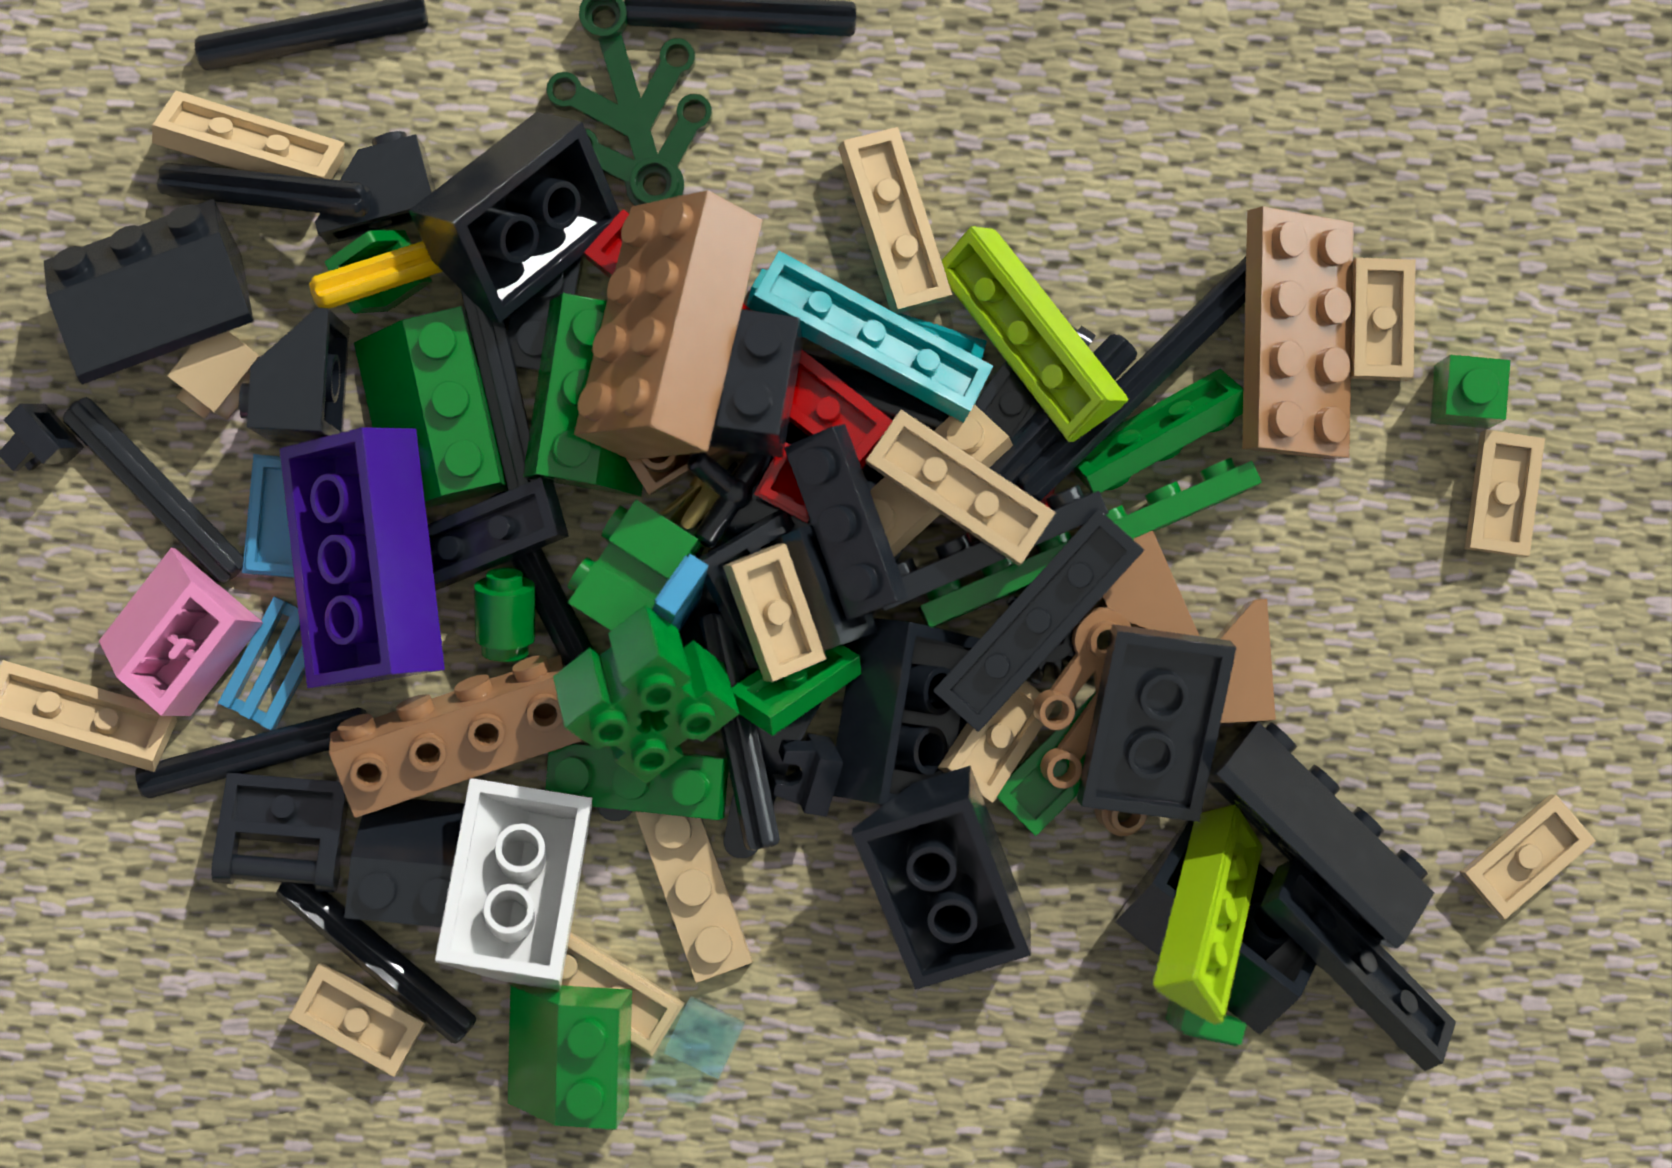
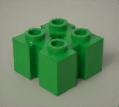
[567,499,704,631]
[553,605,739,784]

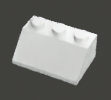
[435,778,592,990]

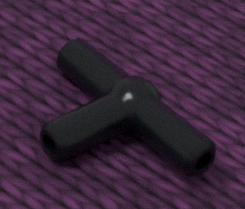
[687,452,774,548]

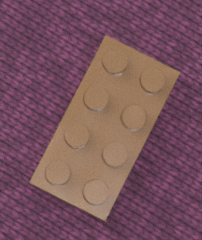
[1242,206,1354,459]

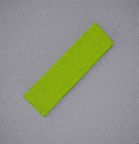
[941,226,1129,442]
[1153,804,1263,1024]

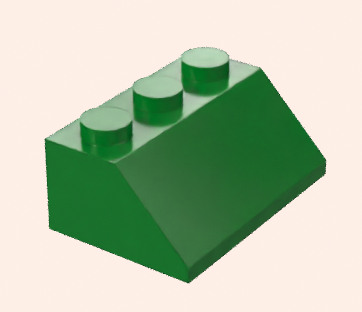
[523,293,643,497]
[354,306,508,508]

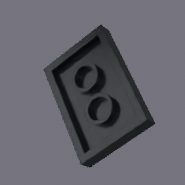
[1077,624,1237,822]

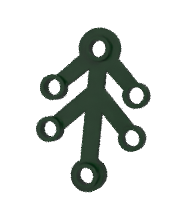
[546,0,713,206]

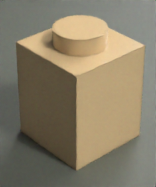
[167,331,261,420]

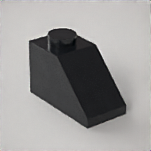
[315,131,436,245]

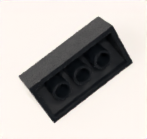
[1208,722,1435,950]

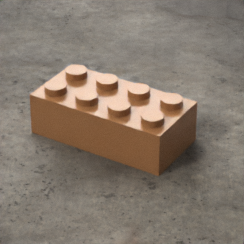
[574,190,763,460]

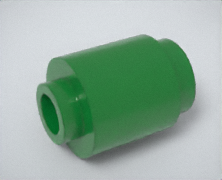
[474,568,535,662]

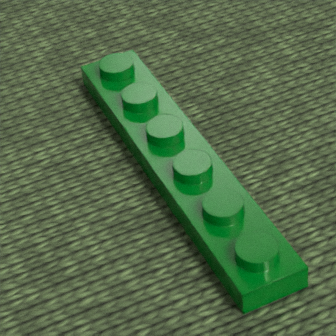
[918,457,1262,628]

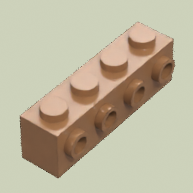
[329,655,583,818]

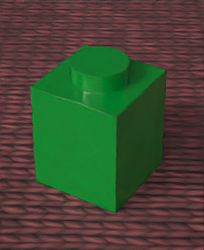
[1430,354,1511,429]

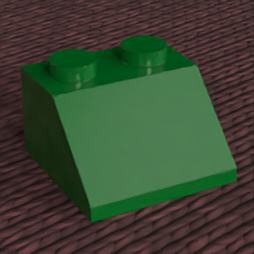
[507,983,632,1130]

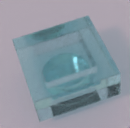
[664,996,745,1079]

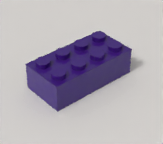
[279,427,445,688]

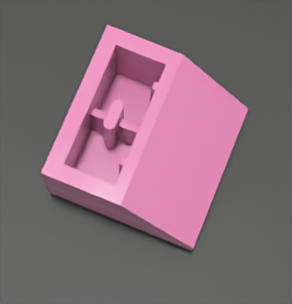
[99,548,263,716]

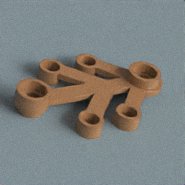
[1033,607,1147,836]

